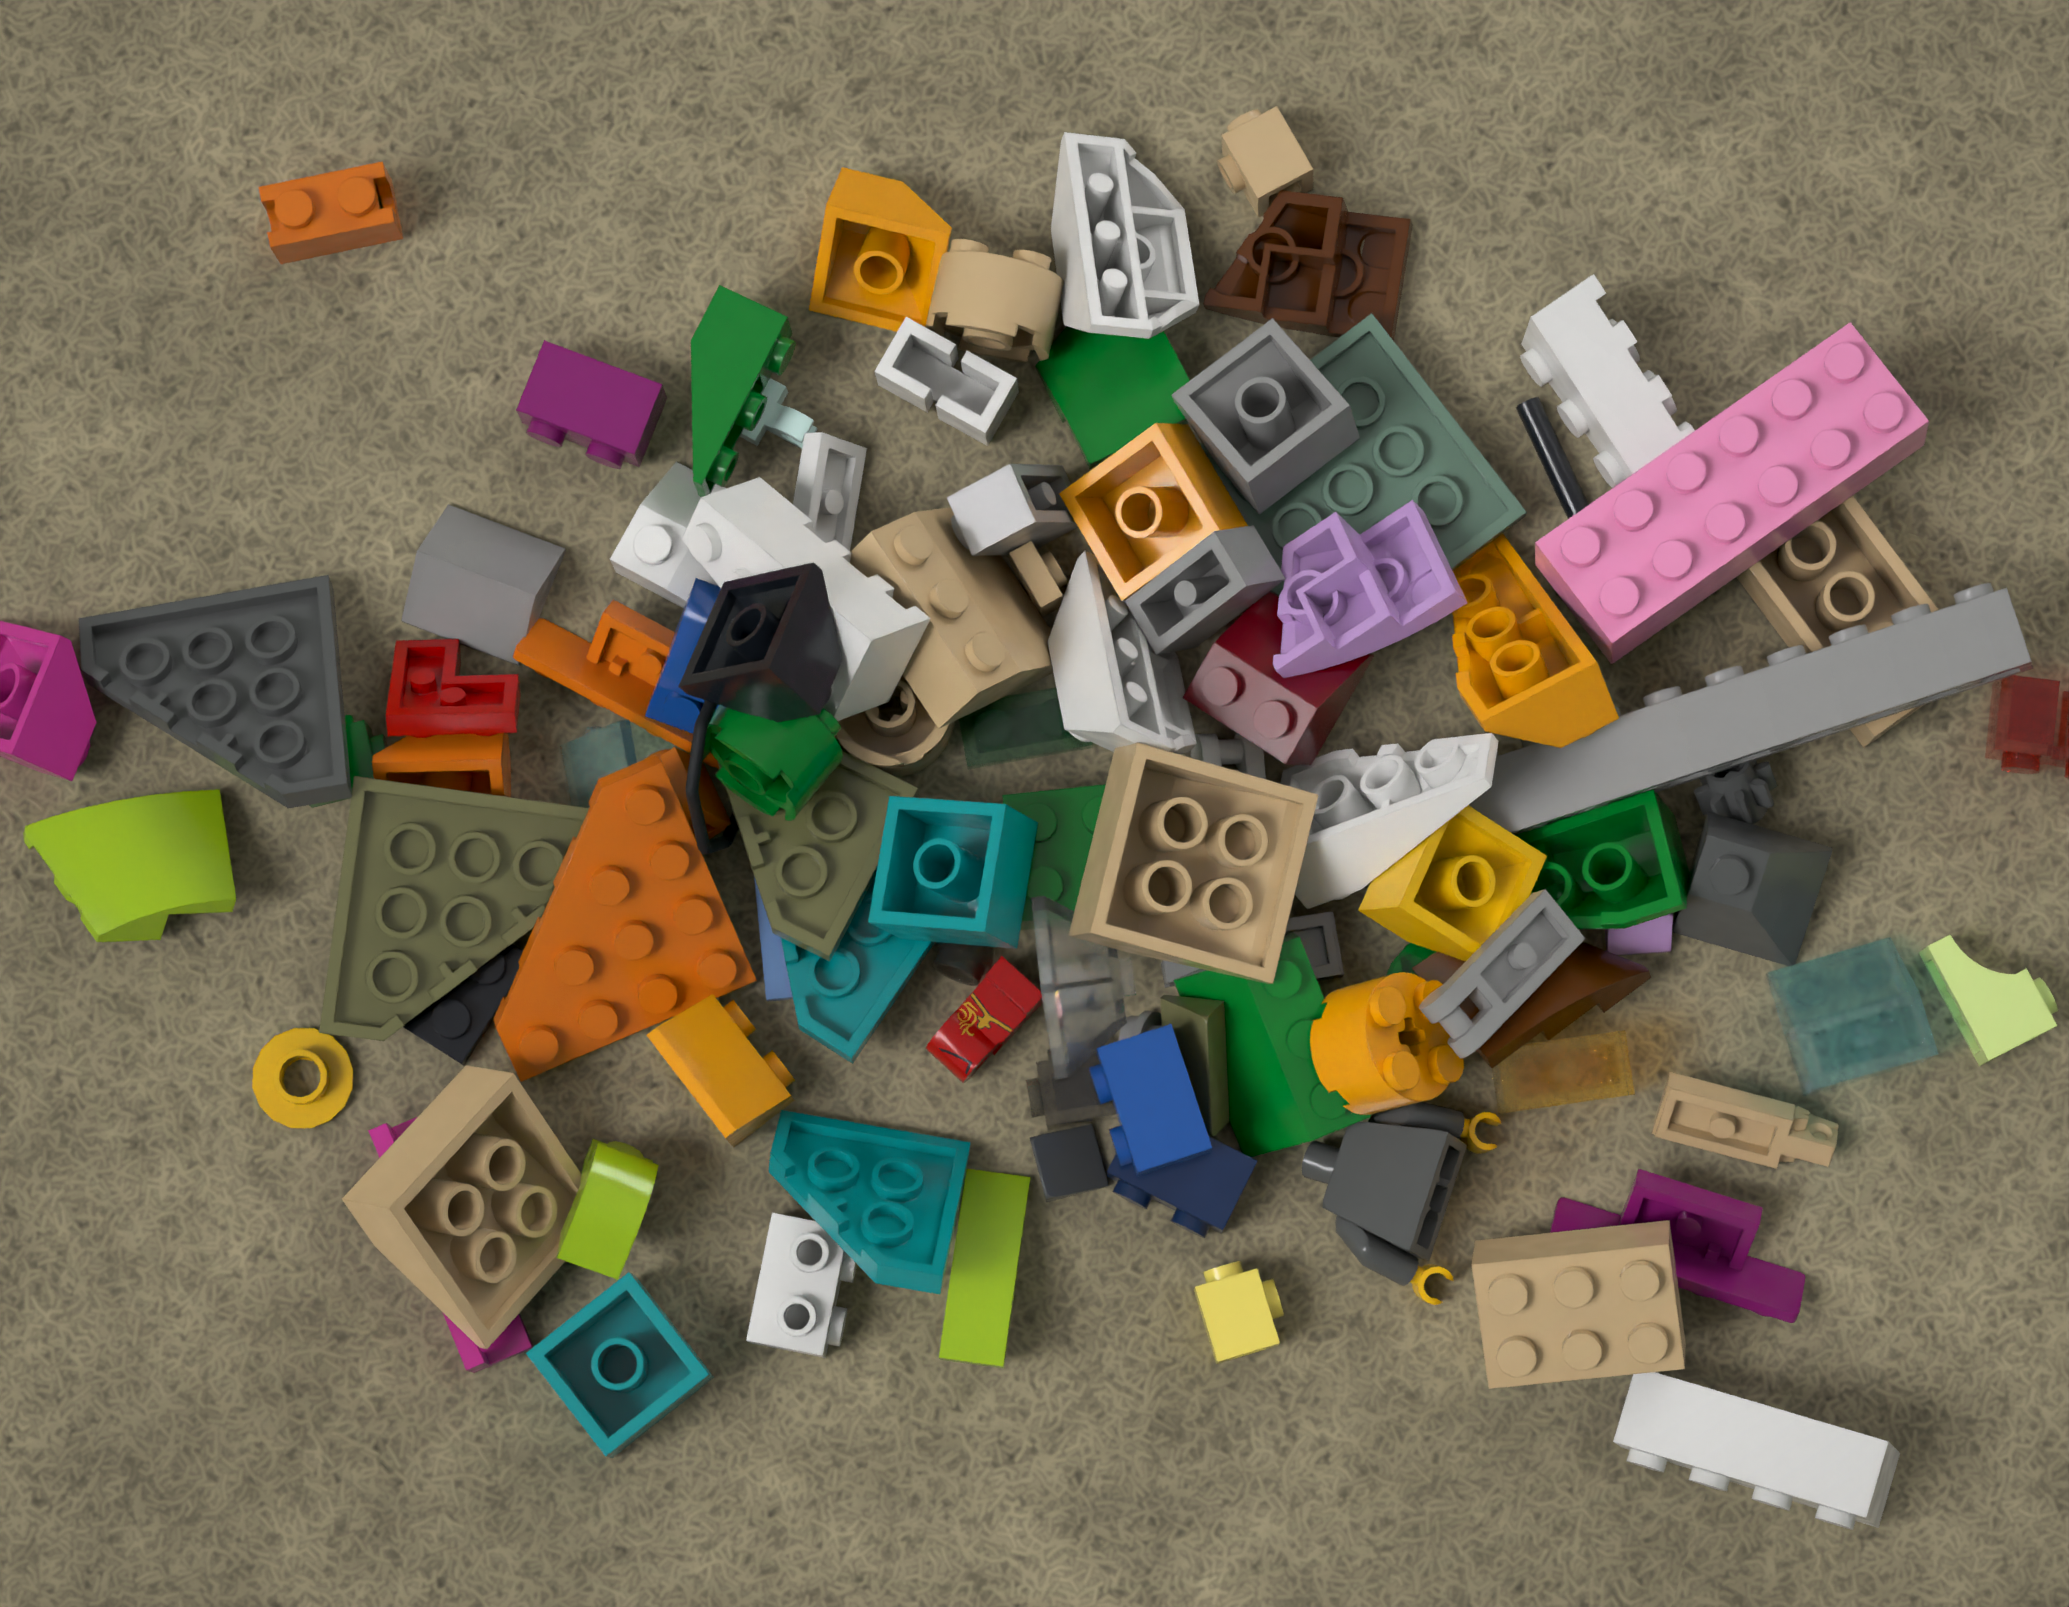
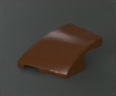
[1203,190,1413,341]
[1412,942,1651,1068]

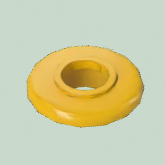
[252,1028,353,1128]

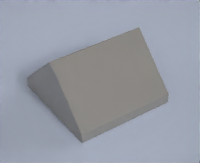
[401,504,566,666]

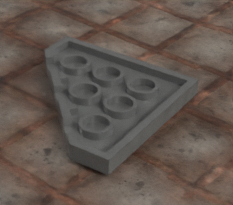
[79,575,352,808]

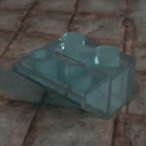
[1766,937,1938,1096]

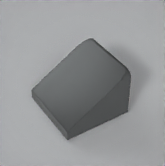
[1030,1124,1108,1203]

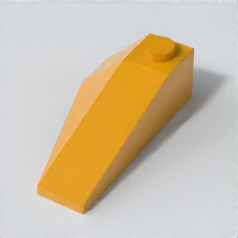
[1452,534,1619,748]

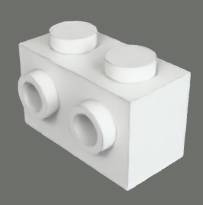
[746,1213,857,1358]

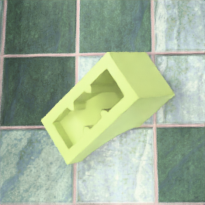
[1919,935,2058,1066]

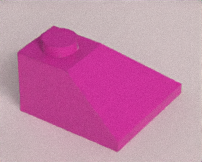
[0,621,97,781]

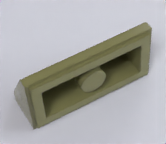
[1160,995,1230,1136]

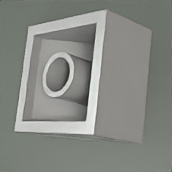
[1172,318,1360,514]

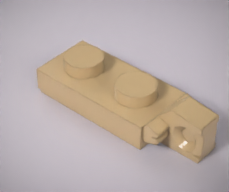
[1652,1072,1838,1169]

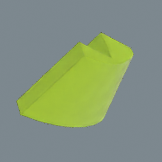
[23,789,236,942]

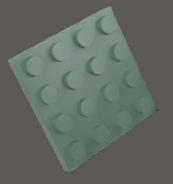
[1199,313,1527,595]

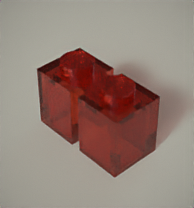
[1985,675,2069,779]

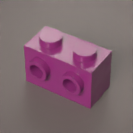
[516,340,667,469]

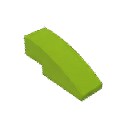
[939,1169,1031,1369]

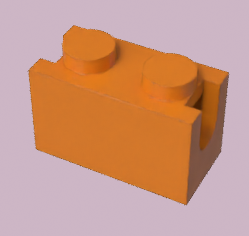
[259,161,403,264]

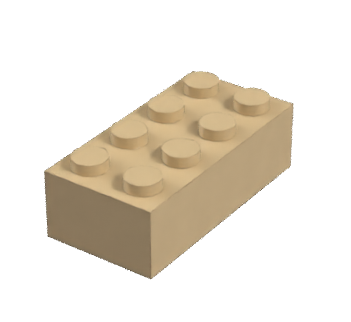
[1736,496,1938,748]

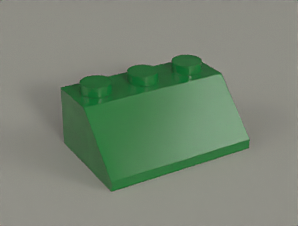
[1173,931,1371,1157]

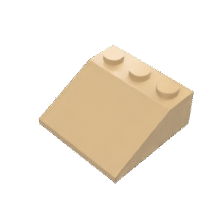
[850,507,1053,729]
[1068,742,1318,984]
[342,1065,581,1349]

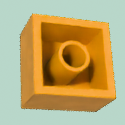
[1059,423,1248,601]

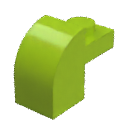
[557,1139,659,1280]

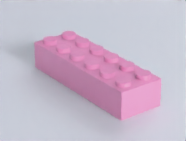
[1535,322,1929,664]

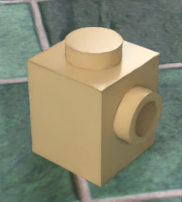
[1217,106,1313,218]

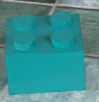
[868,796,1038,949]
[526,1272,714,1458]

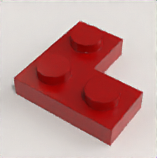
[386,639,521,738]

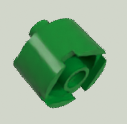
[703,705,843,821]

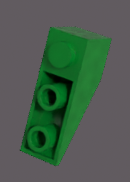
[691,285,796,497]

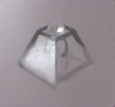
[1031,896,1136,1080]

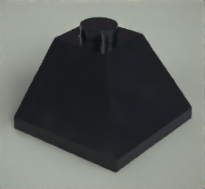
[678,562,842,722]

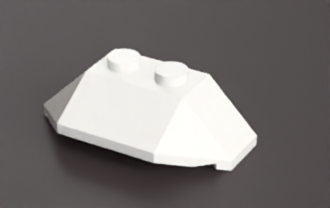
[1051,132,1199,339]
[1048,551,1197,754]

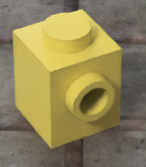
[1194,1261,1284,1364]

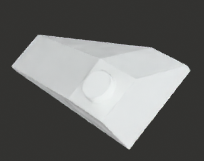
[1280,733,1499,909]

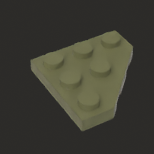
[718,751,919,961]

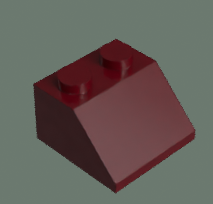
[1182,590,1374,765]

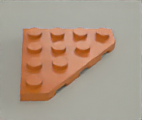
[493,753,757,1082]

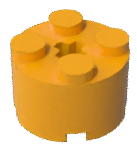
[1310,972,1464,1115]

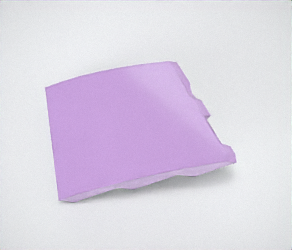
[1273,500,1468,678]

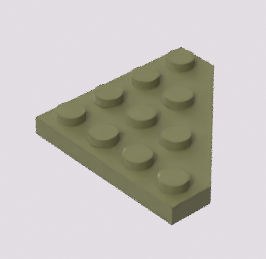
[319,776,589,1041]

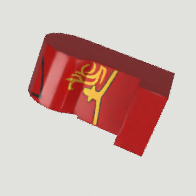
[925,956,1045,1083]

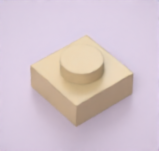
[1009,541,1068,617]

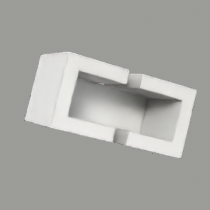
[874,317,1019,446]

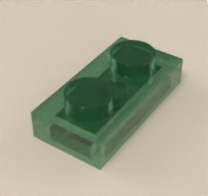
[959,687,1093,770]

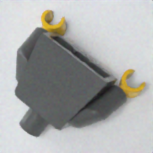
[1302,1102,1501,1305]

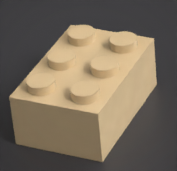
[1472,1220,1686,1389]

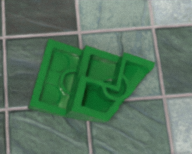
[1035,326,1190,469]

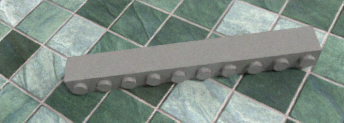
[1469,583,2033,835]

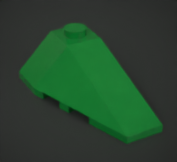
[1515,789,1689,929]

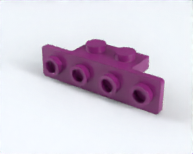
[1549,1168,1806,1323]

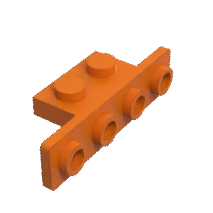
[513,599,719,769]

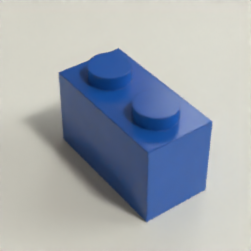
[1088,1024,1212,1177]

